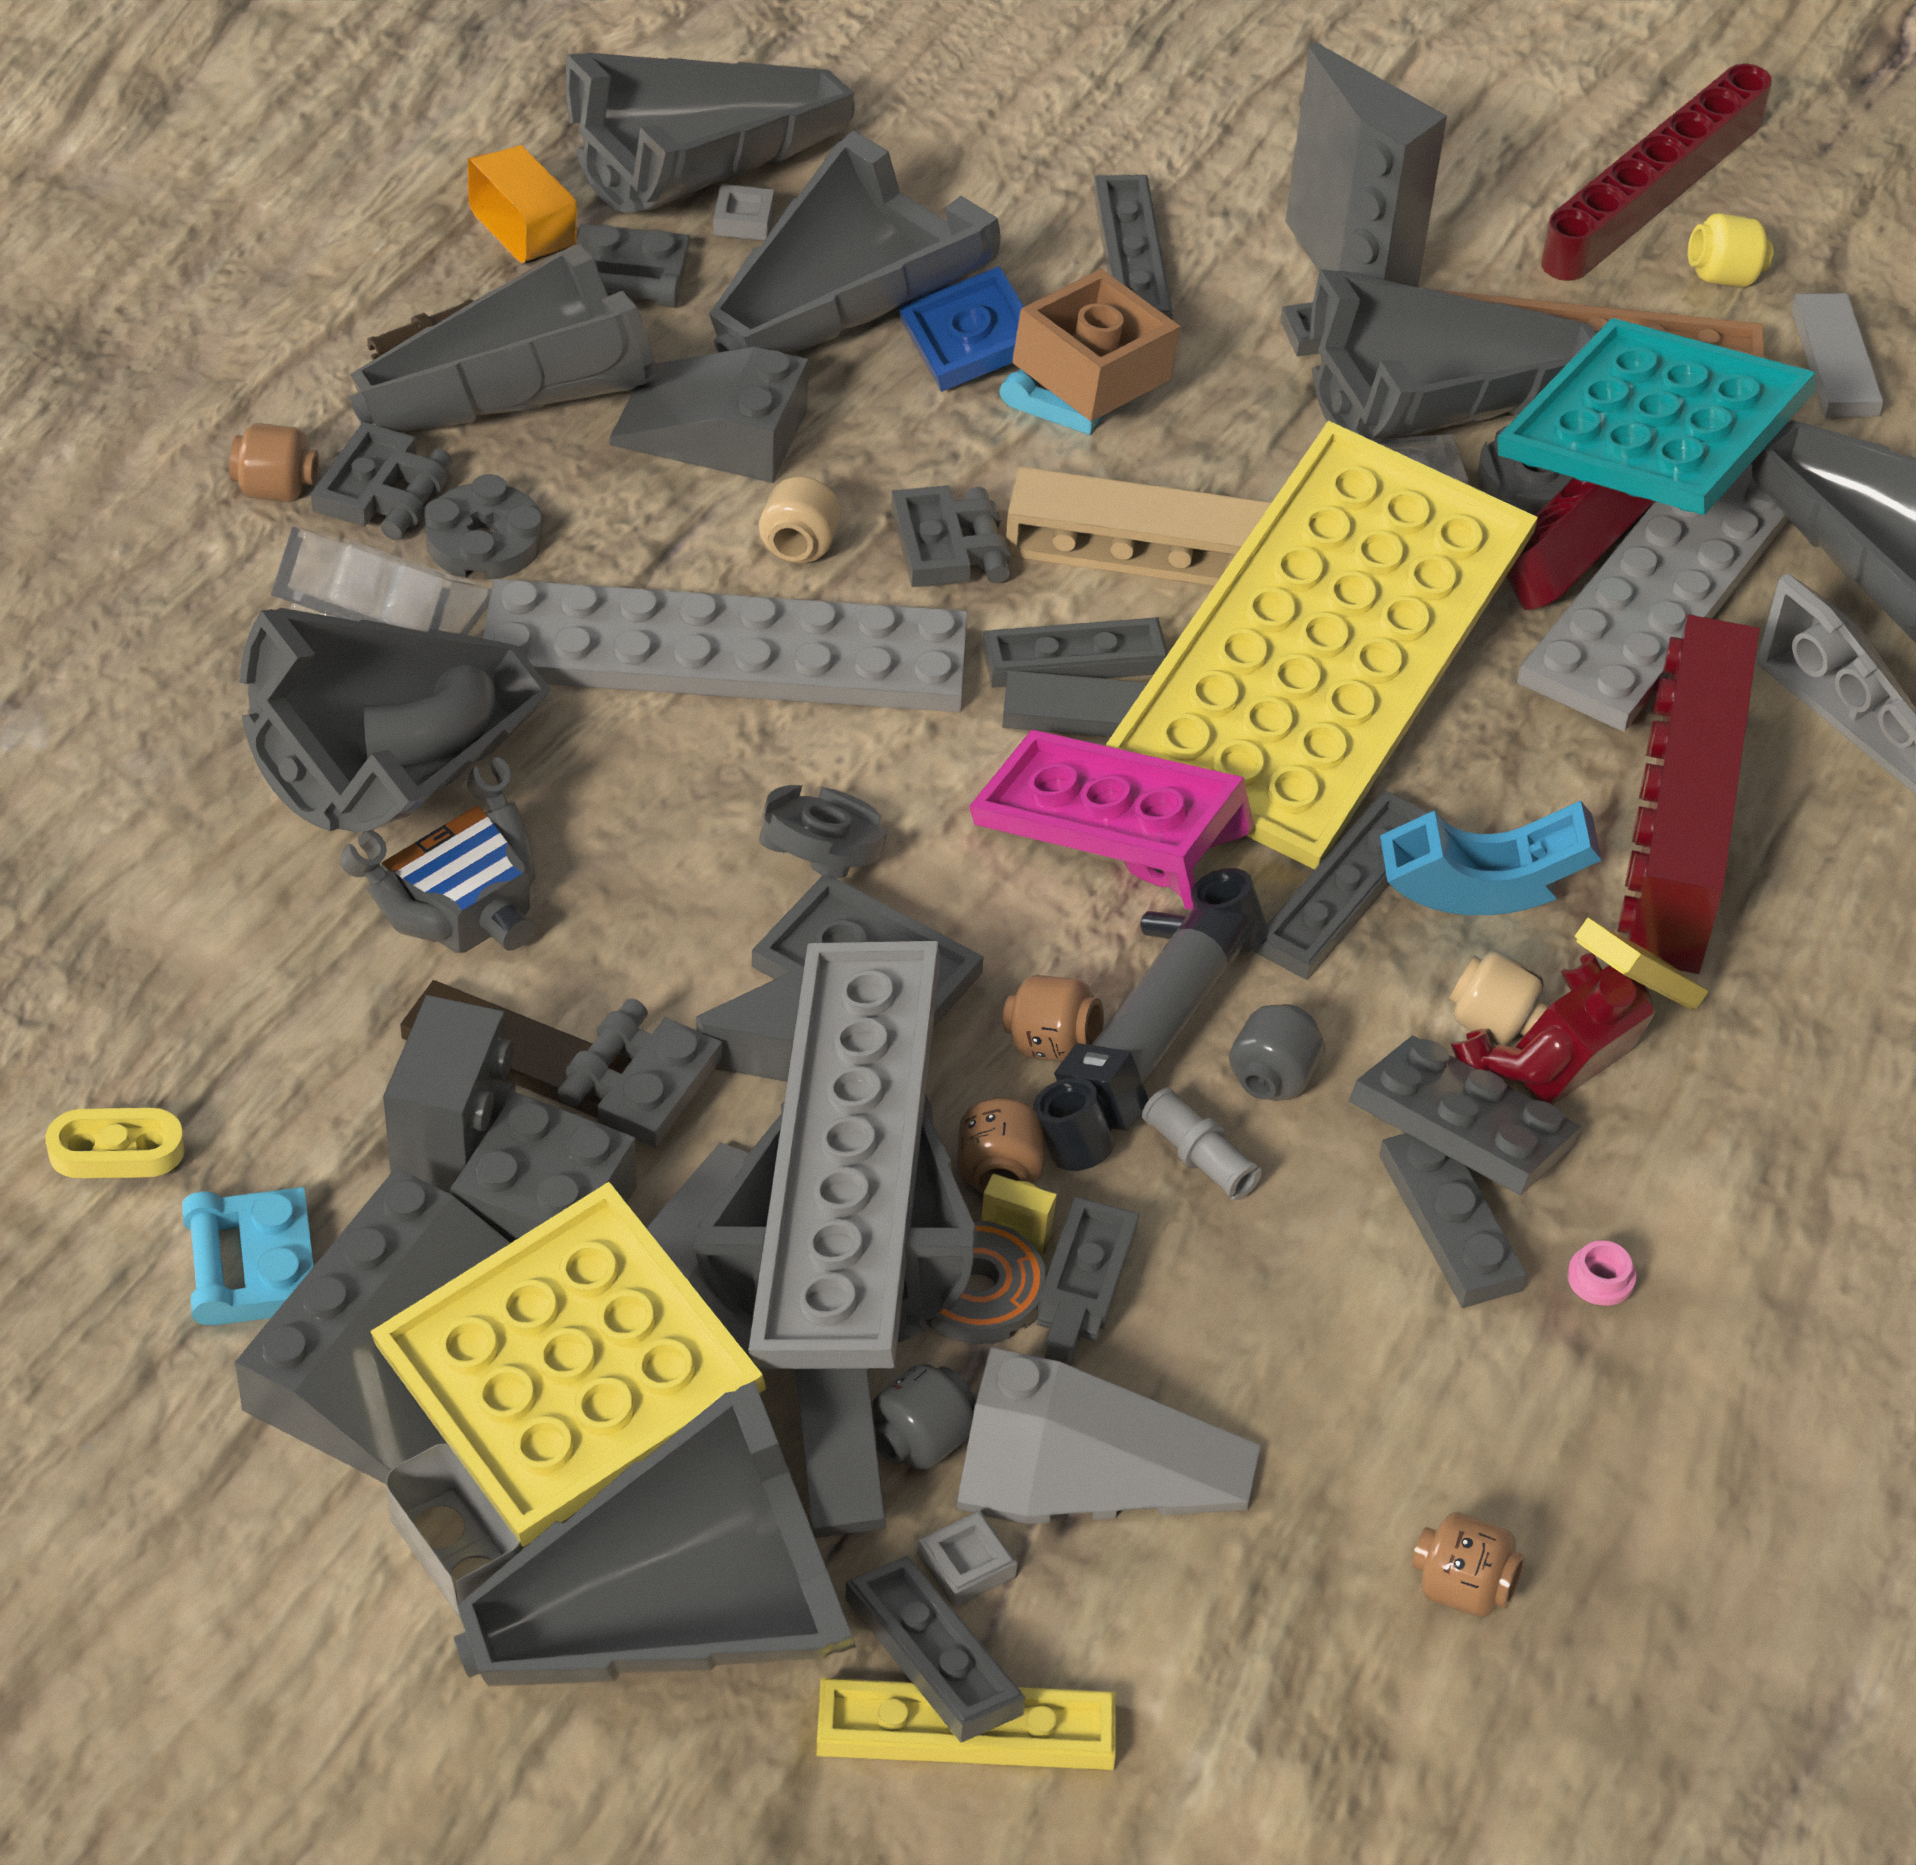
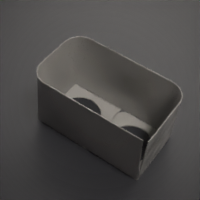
[386,1443,522,1619]

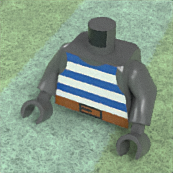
[340,757,535,953]

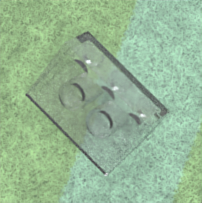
[271,526,492,635]

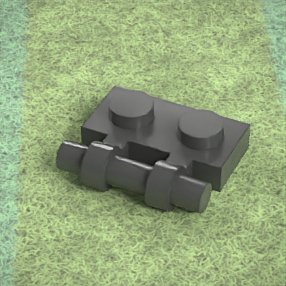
[311,422,453,540]
[891,485,1011,587]
[558,999,722,1148]

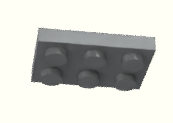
[752,875,984,1028]
[1349,1035,1582,1196]

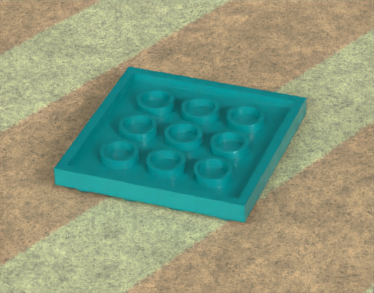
[1497,318,1816,515]

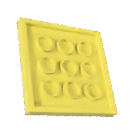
[370,1182,766,1547]

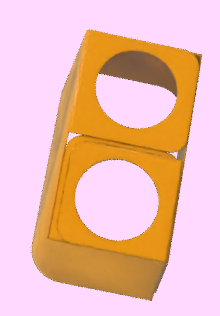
[468,145,577,263]

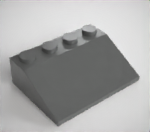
[1285,42,1447,288]
[235,1168,510,1485]

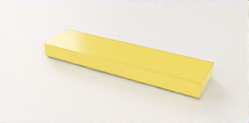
[1574,918,1709,1010]
[816,1678,1115,1770]

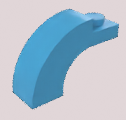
[1380,801,1602,915]

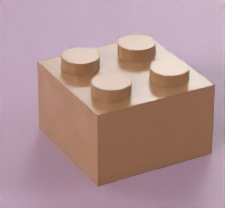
[1012,269,1181,421]

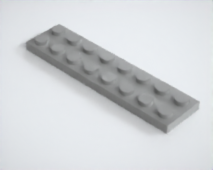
[1517,464,1789,732]
[483,579,967,712]
[748,941,941,1369]

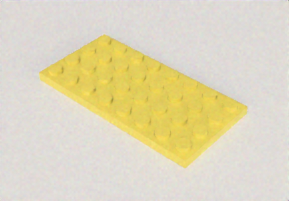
[1105,421,1538,870]

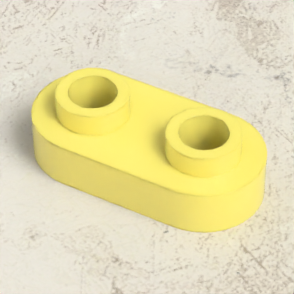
[45,1108,185,1178]

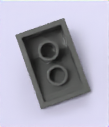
[610,347,808,483]

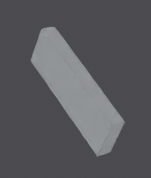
[1791,293,1883,417]

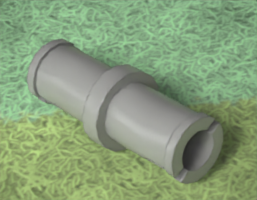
[1142,1088,1262,1201]

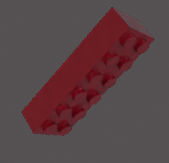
[1617,614,1760,974]

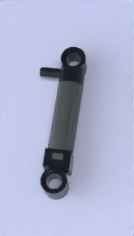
[1033,868,1268,1171]

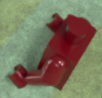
[1450,953,1655,1105]

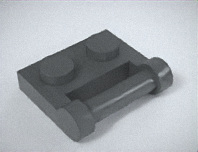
[576,224,689,308]

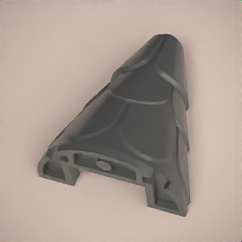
[566,53,855,213]
[709,130,1001,355]
[349,243,656,432]
[1310,269,1596,444]
[1751,420,1916,643]
[239,608,551,833]
[694,1093,975,1343]
[454,1381,856,1686]

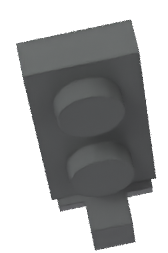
[1037,1196,1140,1366]

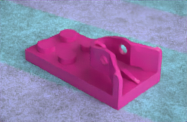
[969,729,1253,909]

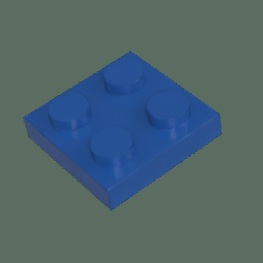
[898,266,1024,392]

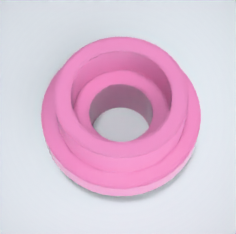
[1567,1240,1636,1306]

